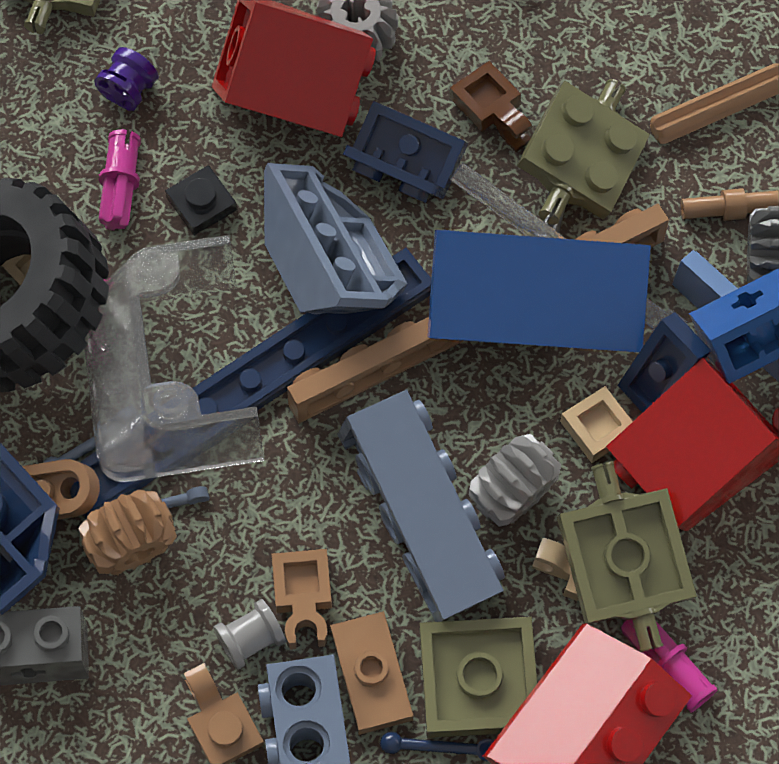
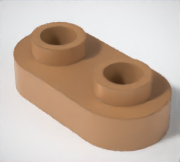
[22,459,100,519]

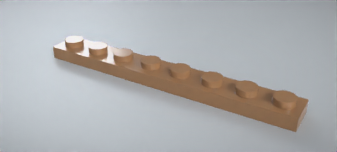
[287,204,669,423]

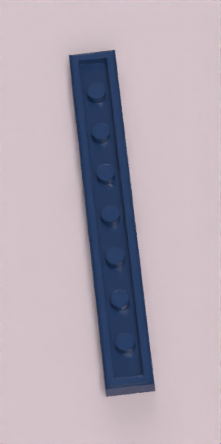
[70,248,432,519]

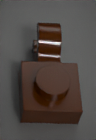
[450,61,532,152]

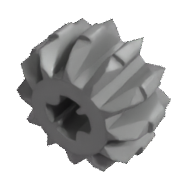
[316,0,399,62]
[469,434,561,526]

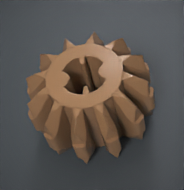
[78,490,177,575]

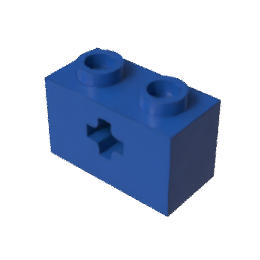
[689,268,779,384]

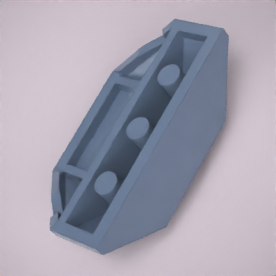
[264,163,407,314]

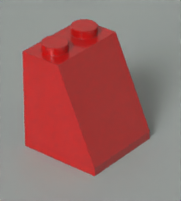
[211,0,376,137]
[606,358,779,531]

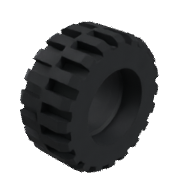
[0,178,109,392]

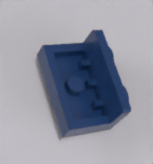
[343,101,469,203]

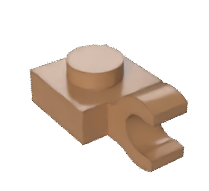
[183,663,264,764]

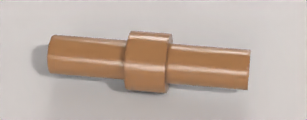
[681,188,779,221]

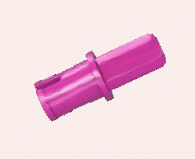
[98,129,141,231]
[621,620,717,713]

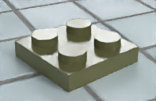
[419,616,537,738]

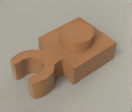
[272,549,332,650]

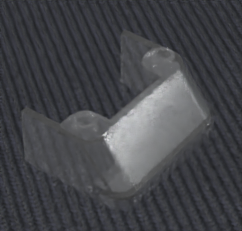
[84,235,264,482]

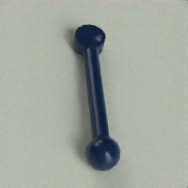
[380,732,494,762]

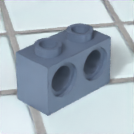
[258,654,350,764]

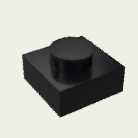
[165,165,237,236]

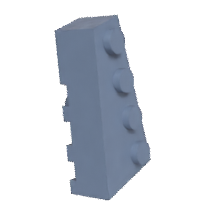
[337,390,505,622]

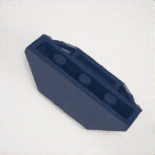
[0,443,60,615]

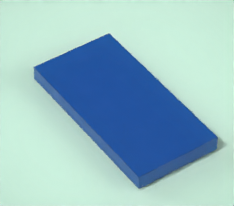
[427,230,651,352]

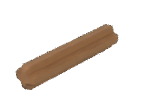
[649,63,779,144]

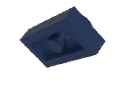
[617,312,712,413]

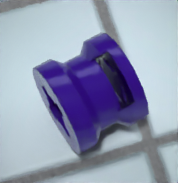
[94,47,159,111]

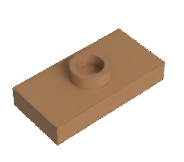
[330,611,413,735]

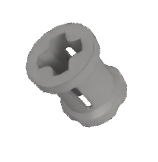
[213,599,286,670]

